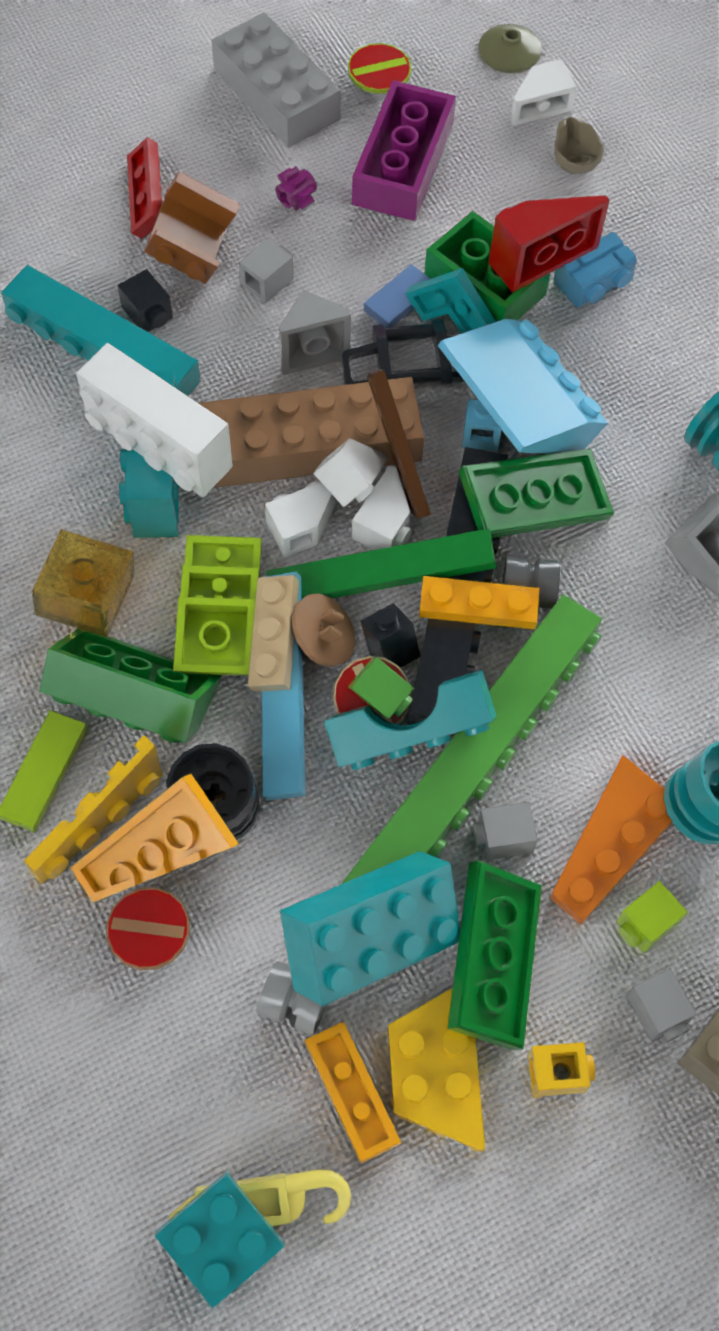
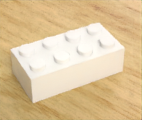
[76,343,233,498]

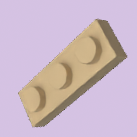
[248,575,299,692]

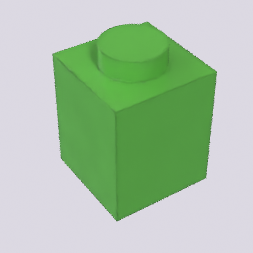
[348,657,414,719]

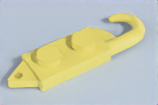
[169,1169,351,1226]

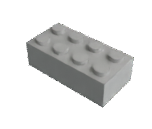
[211,12,341,148]

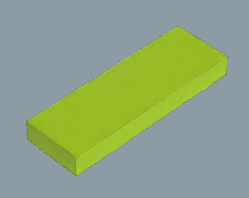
[0,710,88,833]

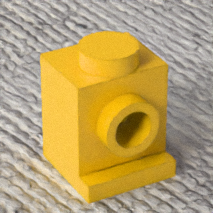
[527,1042,596,1098]

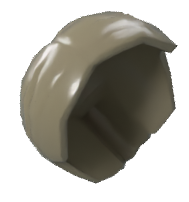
[554,117,604,174]

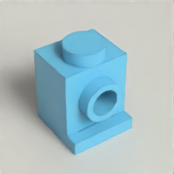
[462,399,501,452]

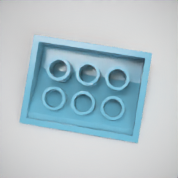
[438,319,608,453]

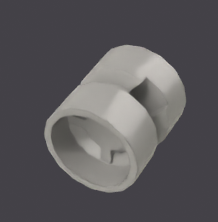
[256,961,327,1036]

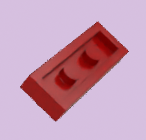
[127,137,162,239]

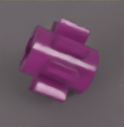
[275,166,317,211]

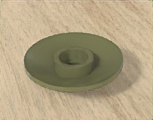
[479,24,542,73]

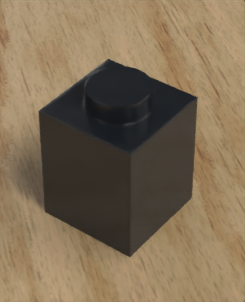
[117,269,173,332]
[360,603,421,668]

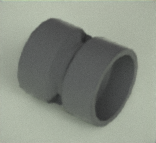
[502,555,560,609]

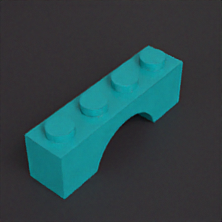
[324,670,497,770]

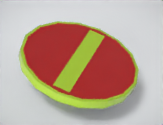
[348,43,412,94]

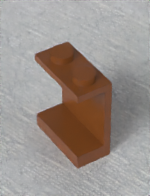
[144,171,240,284]

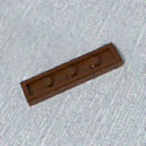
[367,369,431,519]

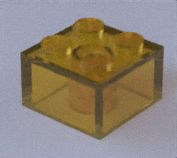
[32,529,134,638]

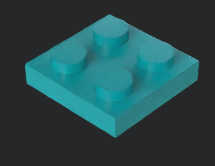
[155,1171,285,1309]

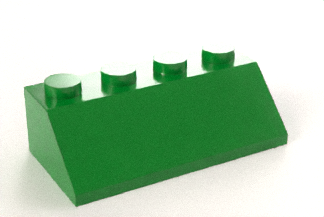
[39,627,221,744]

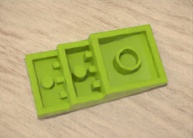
[173,535,262,676]

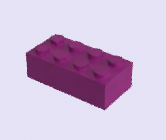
[352,80,456,222]

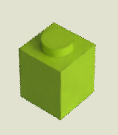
[616,880,688,954]

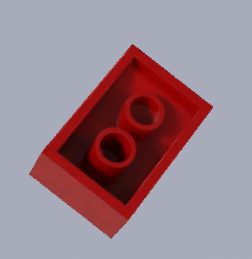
[489,195,610,292]

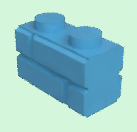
[554,232,637,308]

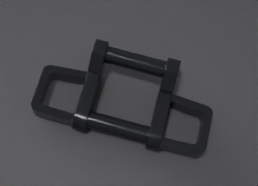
[342,319,465,385]

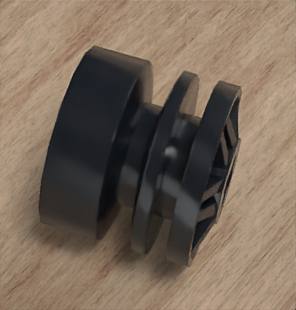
[166,743,260,840]

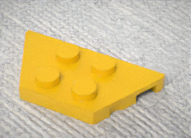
[388,988,485,1153]

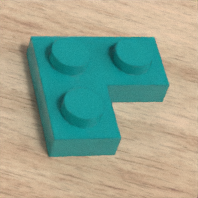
[405,268,496,334]

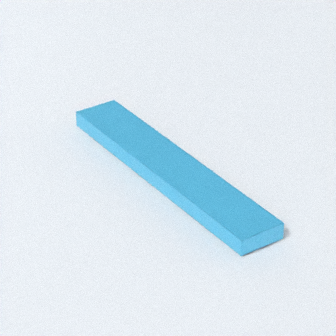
[262,571,306,801]

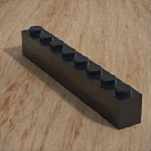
[407,447,508,736]

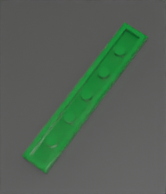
[266,528,496,598]

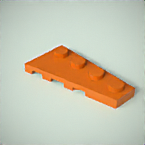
[550,755,672,925]

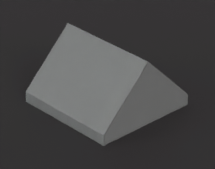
[279,290,351,375]

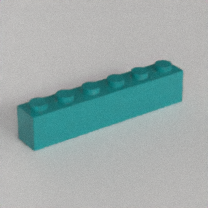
[1,265,201,396]

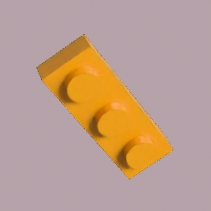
[419,576,539,630]
[305,1021,401,1164]

